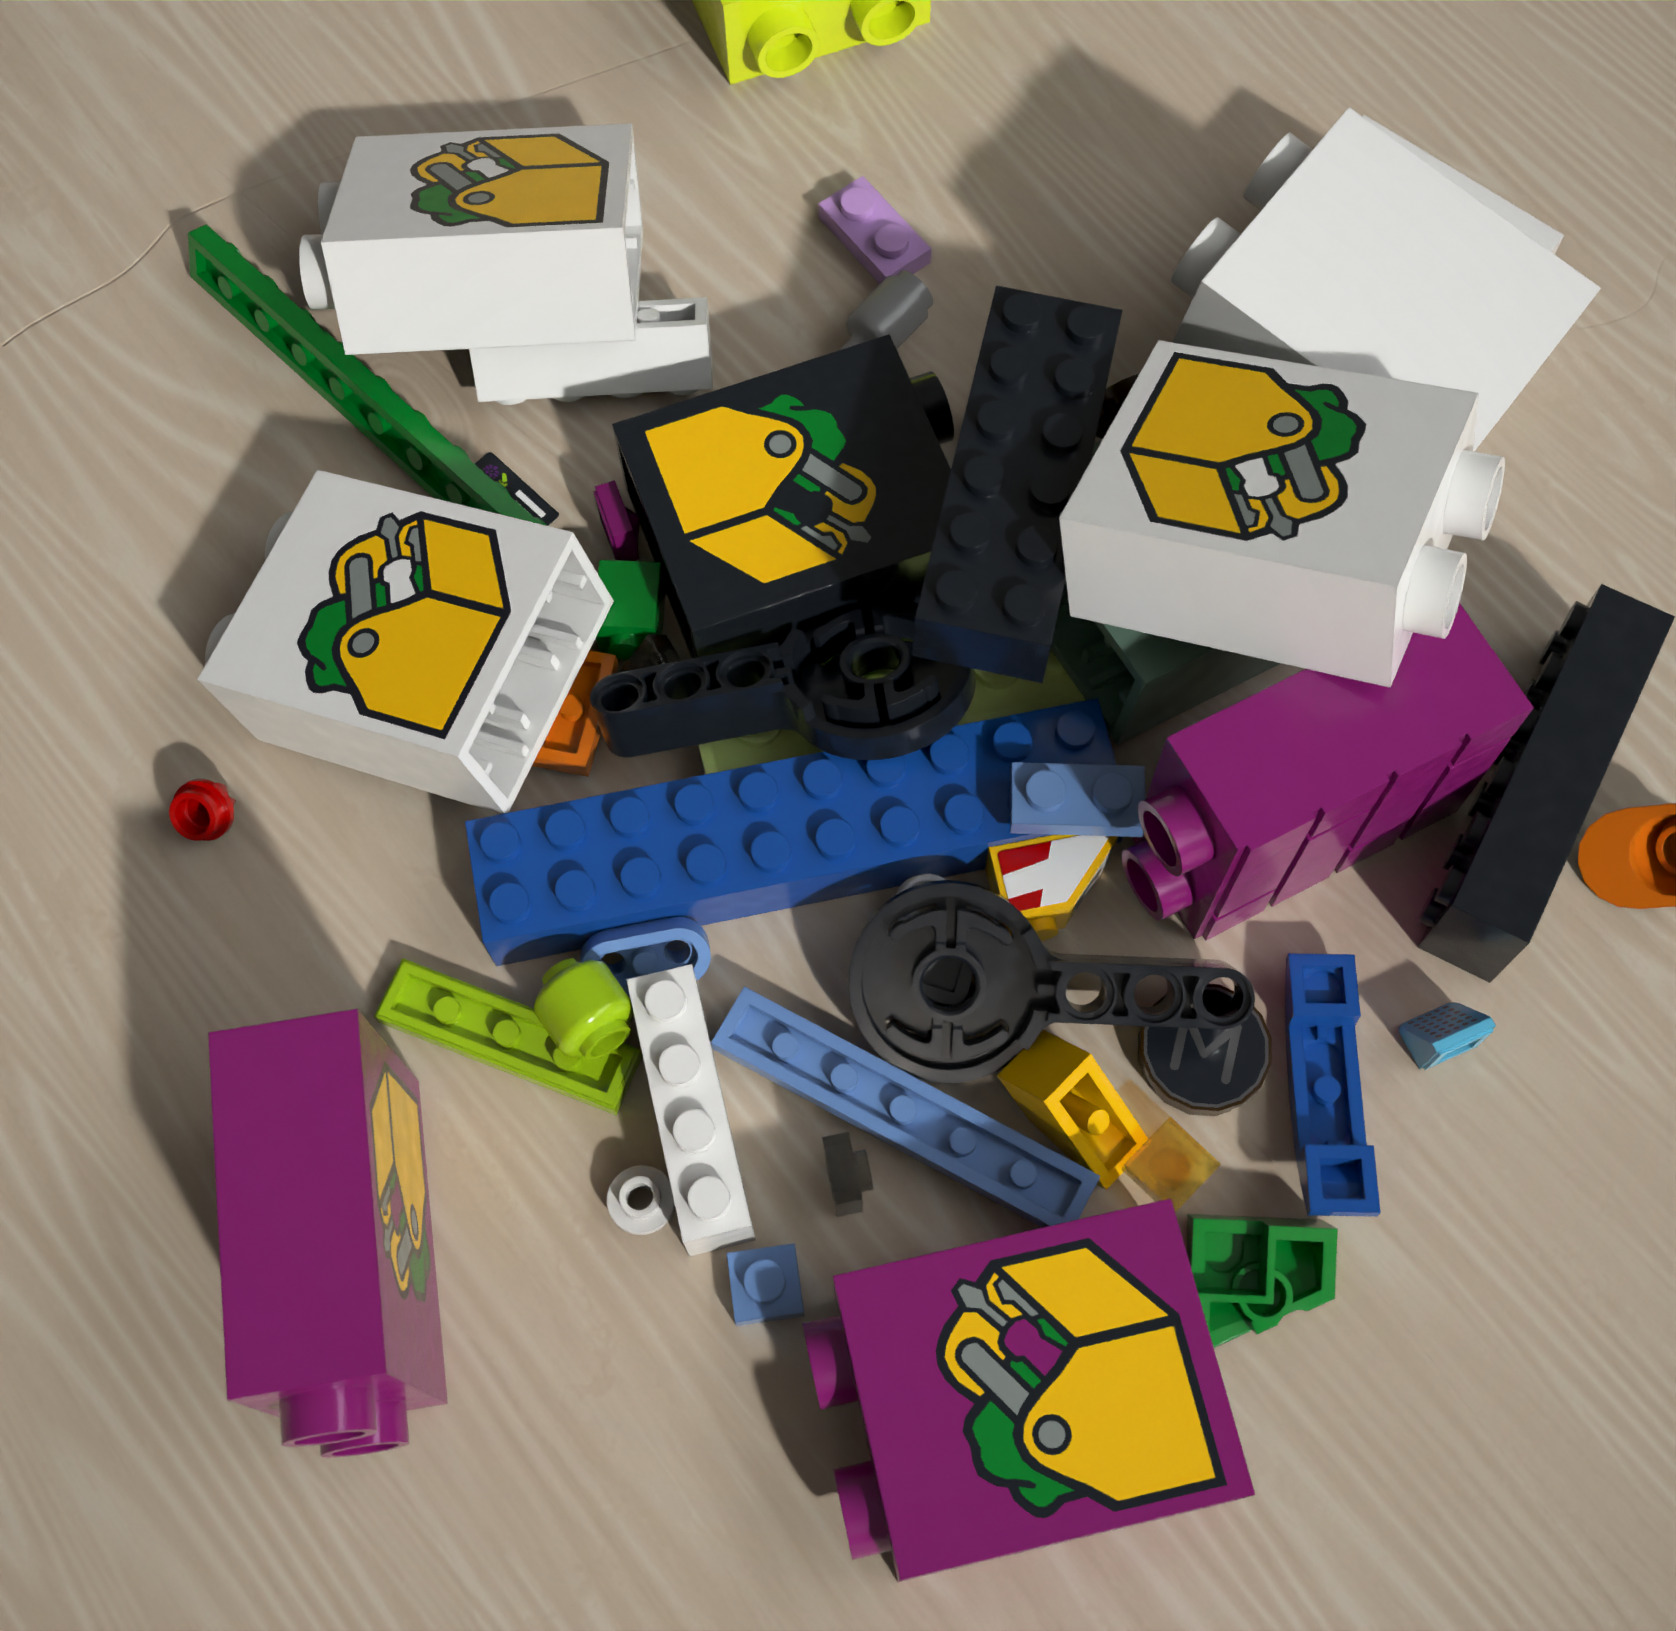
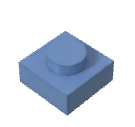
[727,1243,805,1326]

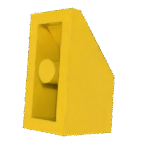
[997,1030,1151,1190]

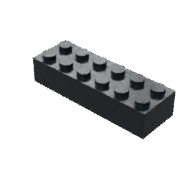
[912,285,1123,683]
[1417,584,1675,983]

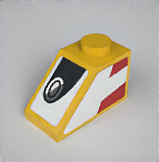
[985,835,1118,942]

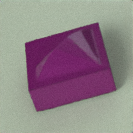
[593,480,640,561]

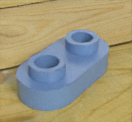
[580,917,711,997]

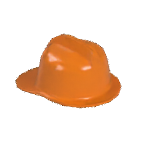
[1578,803,1676,909]

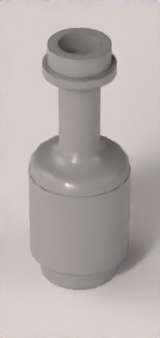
[840,271,933,350]

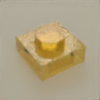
[1121,1117,1221,1214]

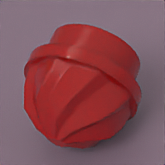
[169,778,236,841]

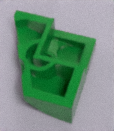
[1186,1214,1338,1348]

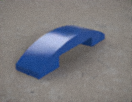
[1285,953,1381,1217]

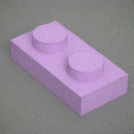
[818,176,931,284]

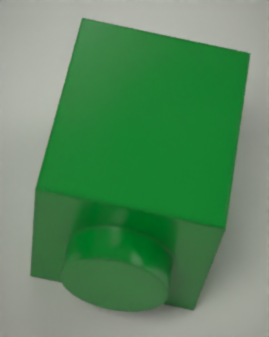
[596,560,666,660]

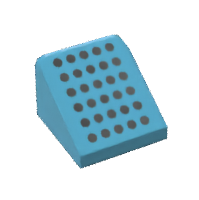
[1399,1002,1496,1070]

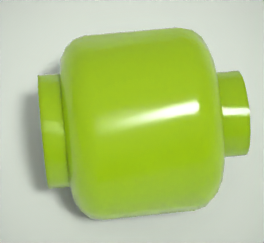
[534,958,634,1061]

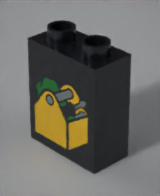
[612,334,954,658]

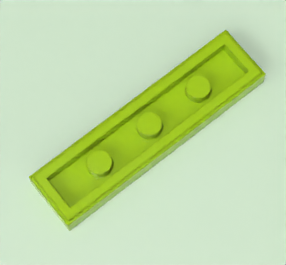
[374,958,643,1116]

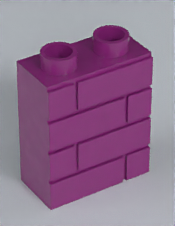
[1122,602,1534,941]

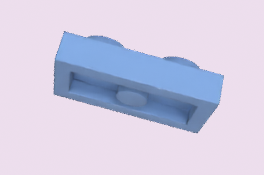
[1010,762,1145,837]

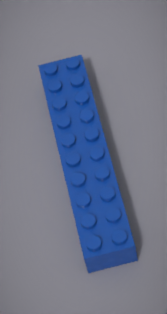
[465,698,1123,967]

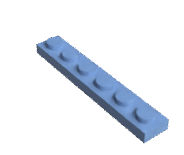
[711,986,1100,1228]

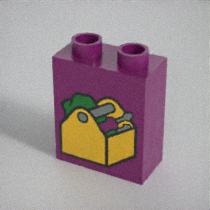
[208,1009,448,1458]
[802,1198,1255,1582]

